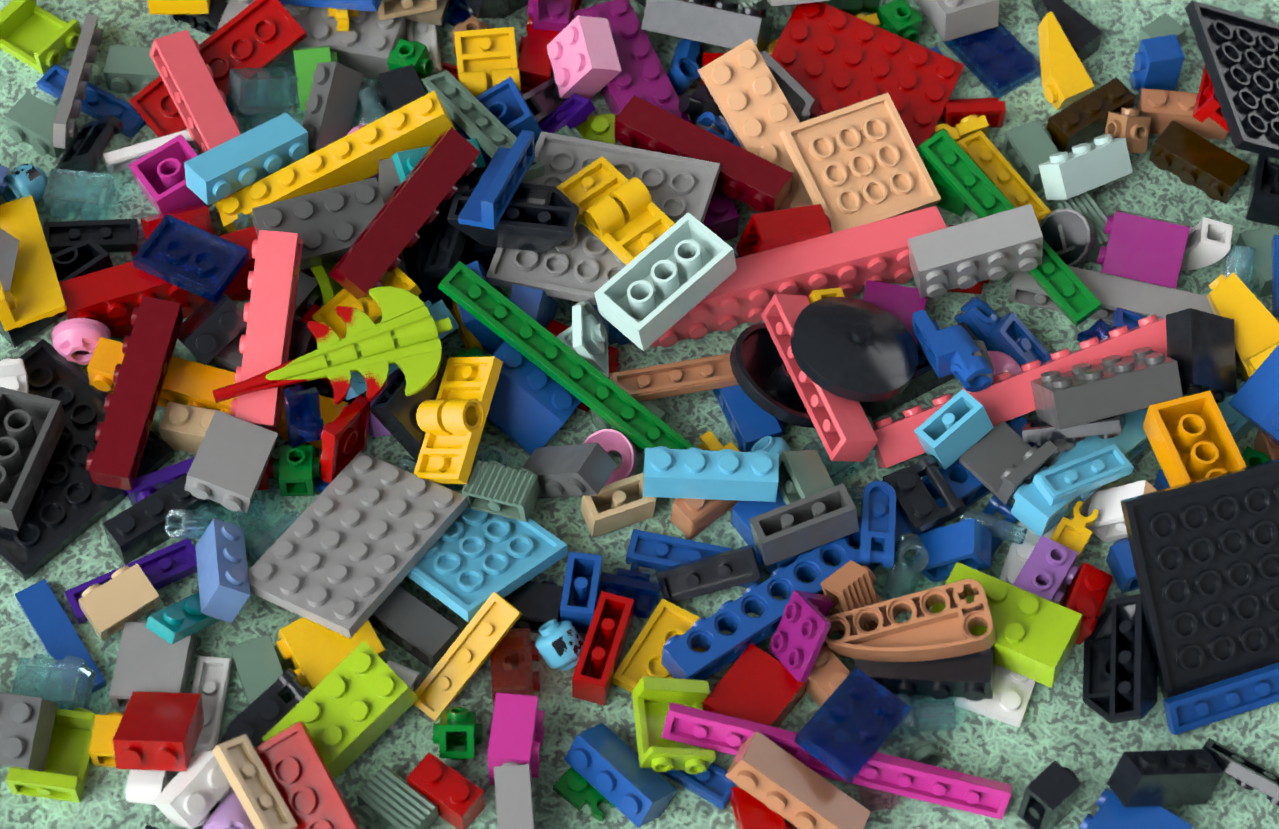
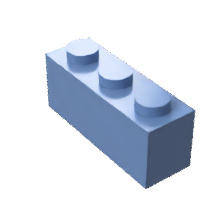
[195,518,251,623]

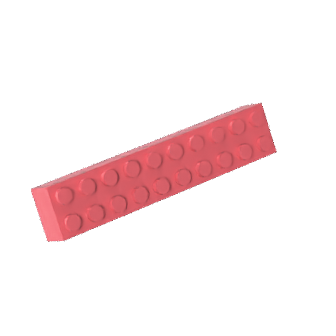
[651,206,947,348]

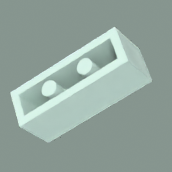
[1038,134,1133,200]

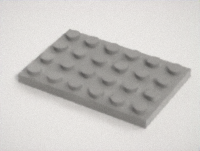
[248,452,468,639]

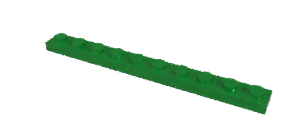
[438,261,696,452]

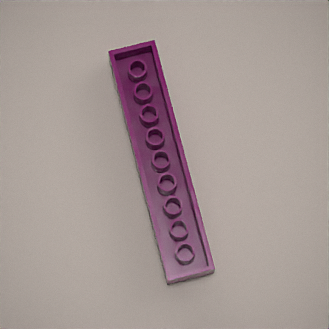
[572,0,739,241]

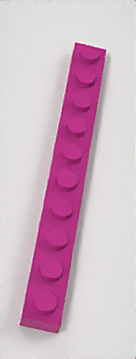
[661,702,1012,820]

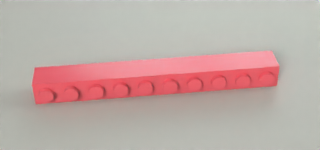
[872,314,1167,468]

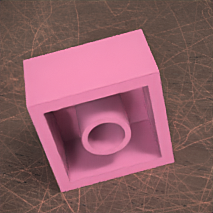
[547,15,621,100]

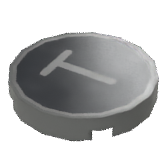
[1039,208,1095,267]

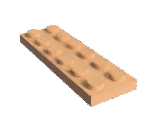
[697,38,814,210]

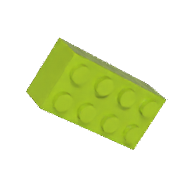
[262,641,419,780]

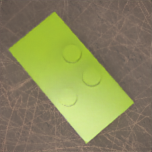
[930,562,1083,688]

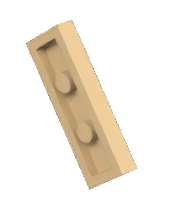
[212,734,298,829]

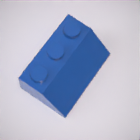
[451,76,543,183]
[486,341,581,455]
[1227,344,1279,446]

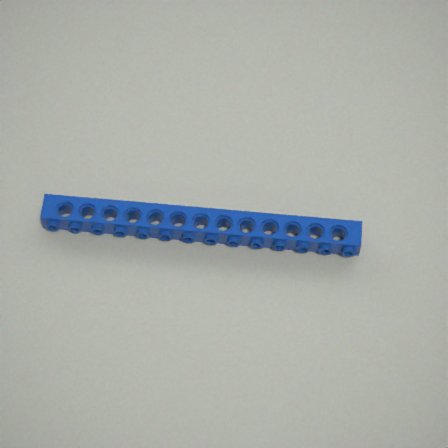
[661,416,1042,681]

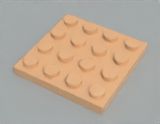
[779,93,941,234]

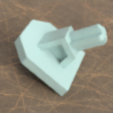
[556,300,609,378]

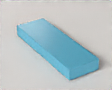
[1032,443,1134,506]

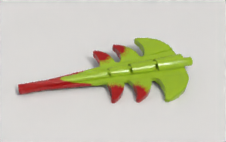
[212,286,453,405]

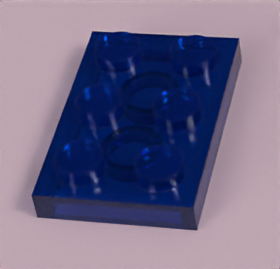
[943,21,1041,99]
[132,214,249,303]
[794,667,912,783]

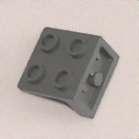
[959,422,1059,505]

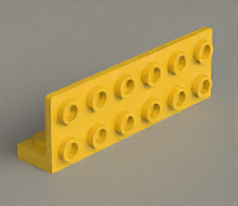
[0,195,67,332]

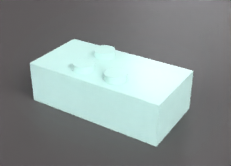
[594,212,737,351]

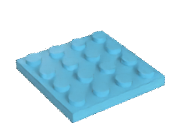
[406,491,568,622]

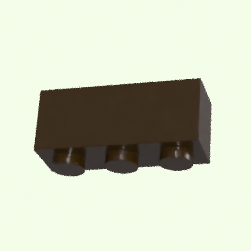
[1046,78,1136,153]
[1149,121,1250,204]

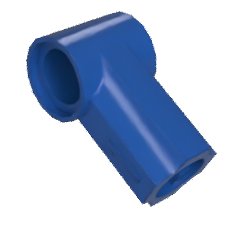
[666,38,703,96]

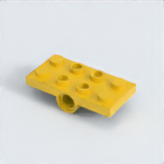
[454,27,521,97]
[556,156,675,265]
[413,357,503,484]

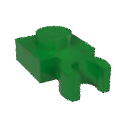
[553,767,615,821]

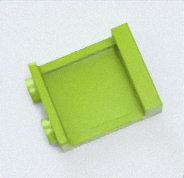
[0,0,81,74]
[632,676,716,774]
[6,707,95,803]

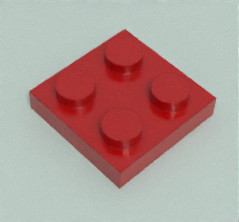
[319,395,371,484]

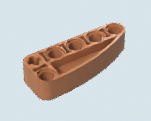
[824,579,996,662]

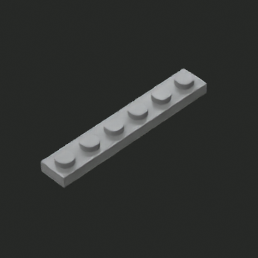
[53,14,103,149]

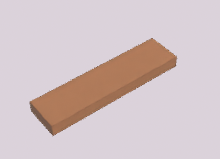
[609,353,739,402]

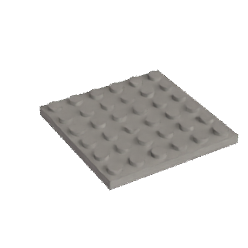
[486,131,720,305]

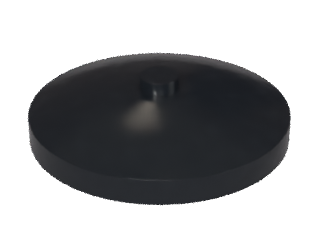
[790,297,918,402]
[730,323,815,428]

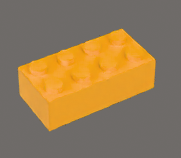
[1142,390,1247,487]

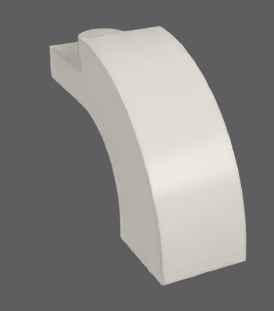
[1180,217,1233,271]

